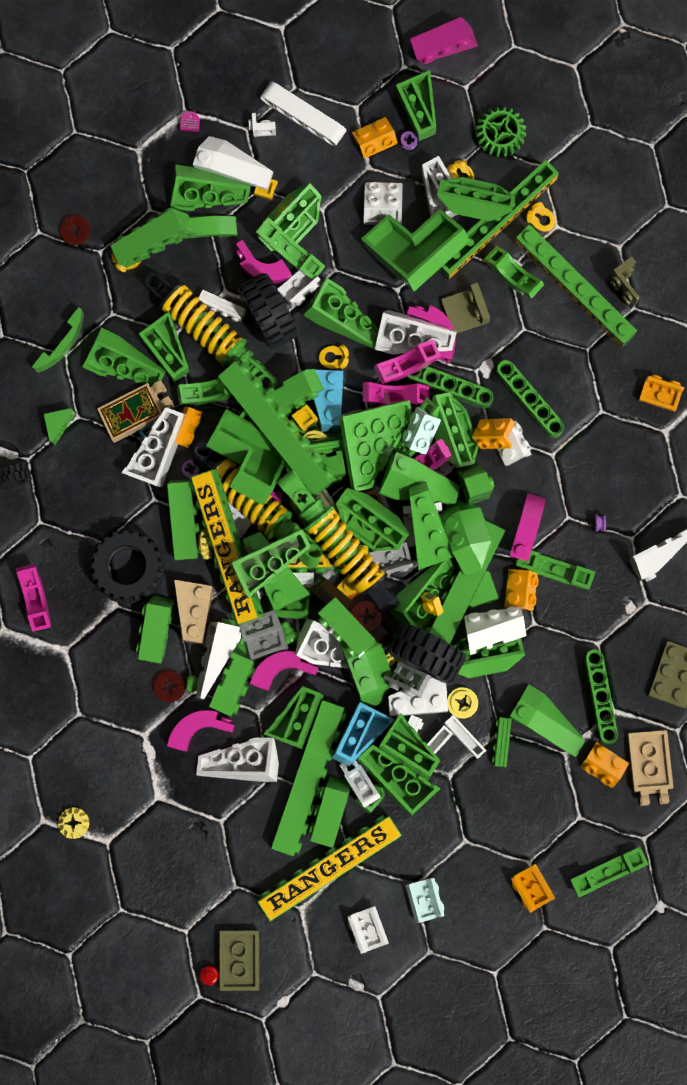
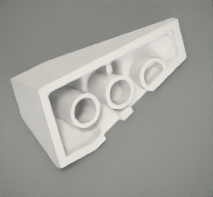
[193,136,273,190]
[375,310,457,354]
[629,530,687,582]
[295,619,348,669]
[196,622,241,699]
[196,738,279,782]

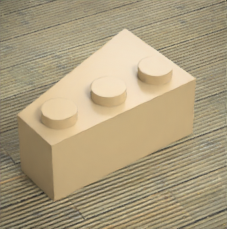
[174,580,214,645]

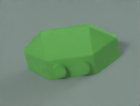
[437,177,515,221]
[258,183,322,251]
[432,392,478,468]
[336,488,409,551]
[441,501,492,576]
[453,638,525,678]
[338,641,393,708]

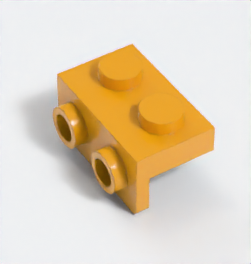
[352,117,398,158]
[639,375,684,412]
[175,406,203,448]
[472,418,515,449]
[504,569,538,611]
[580,742,629,788]
[511,864,555,913]

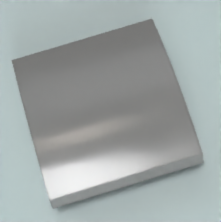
[239,610,288,661]

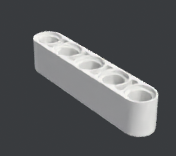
[260,81,346,146]

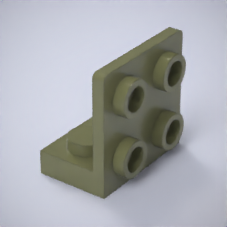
[609,257,640,308]
[442,283,490,334]

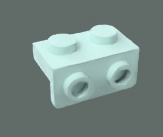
[402,407,441,454]
[405,878,444,923]

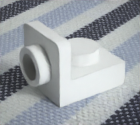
[249,113,276,137]

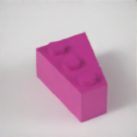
[410,17,478,64]

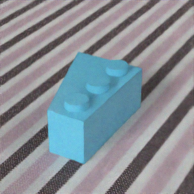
[305,369,343,433]
[332,702,394,766]

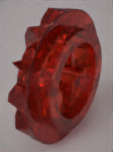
[60,215,91,246]
[351,601,382,632]
[154,672,185,703]

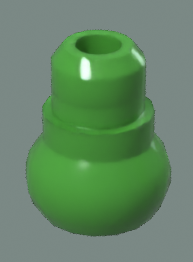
[281,621,299,646]
[185,675,199,693]

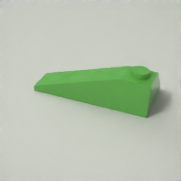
[303,278,379,349]
[379,452,461,504]

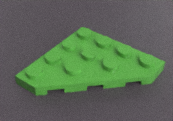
[339,400,412,491]

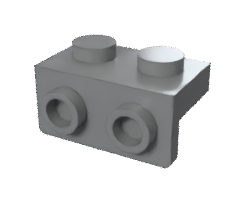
[369,540,413,577]
[383,662,431,697]

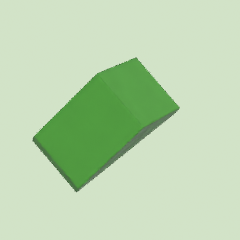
[44,408,76,445]
[469,571,498,608]

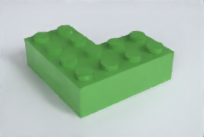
[361,209,470,292]
[206,409,286,506]

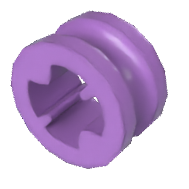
[401,131,417,150]
[182,460,200,479]
[595,514,606,532]

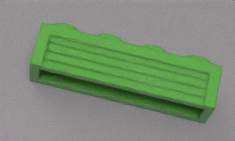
[309,436,345,455]
[492,717,511,767]

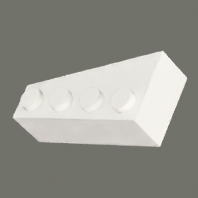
[122,407,185,487]

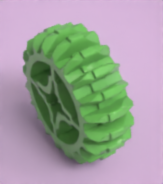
[476,106,526,157]

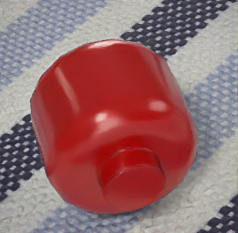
[199,965,219,985]

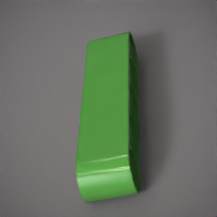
[496,360,564,438]
[405,366,493,409]
[584,650,618,744]

